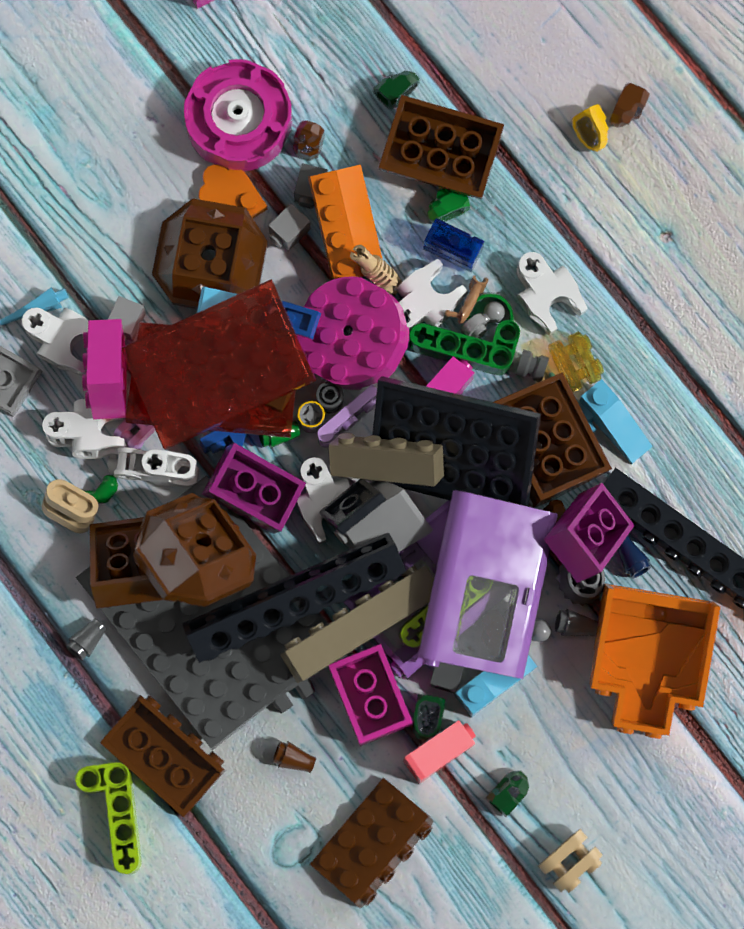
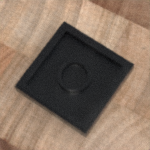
[319,479,386,535]

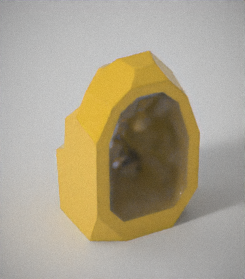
[572,104,608,152]

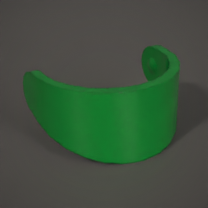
[466,292,513,321]

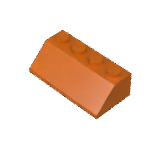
[308,164,383,280]

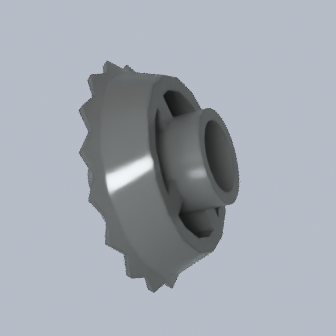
[556,564,606,606]

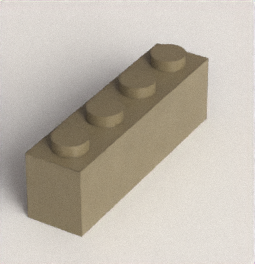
[329,433,444,486]

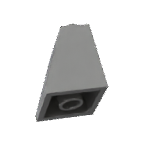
[334,481,433,568]

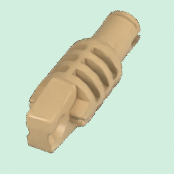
[350,245,402,295]

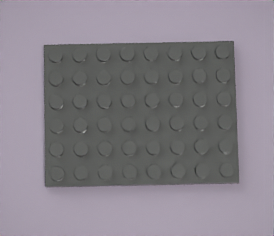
[75,475,329,751]

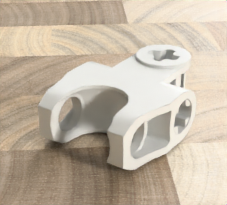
[516,252,587,336]
[396,259,468,334]
[22,308,88,376]
[42,399,127,459]
[113,447,199,488]
[296,457,350,545]

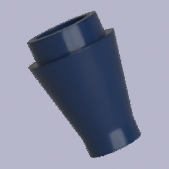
[617,536,651,579]

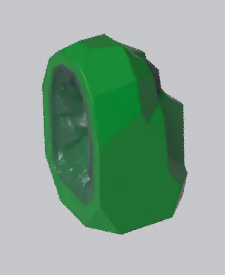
[427,189,470,224]

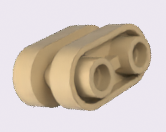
[42,479,98,533]
[538,829,603,893]

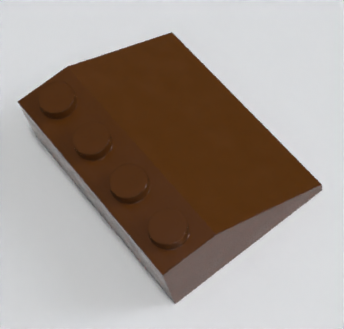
[378,95,504,200]
[493,372,612,508]
[90,517,163,609]

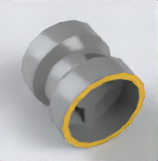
[298,401,325,433]

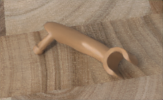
[444,275,488,324]

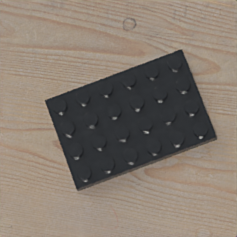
[370,376,541,507]

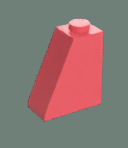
[403,721,476,784]

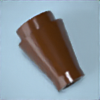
[272,741,316,773]

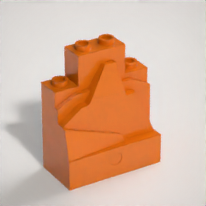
[589,583,721,739]

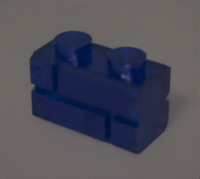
[423,218,485,272]

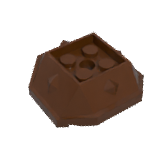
[152,198,268,309]
[133,493,256,607]

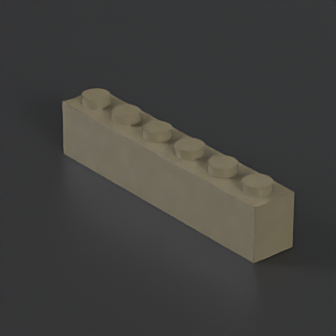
[280,565,434,684]

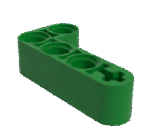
[409,320,520,376]

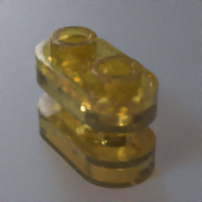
[548,331,604,392]

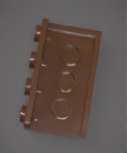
[100,695,226,818]
[310,777,434,908]

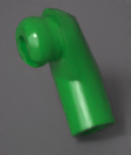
[85,475,118,504]

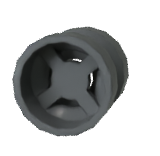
[515,349,550,382]
[316,381,344,414]

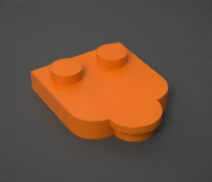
[199,164,268,218]

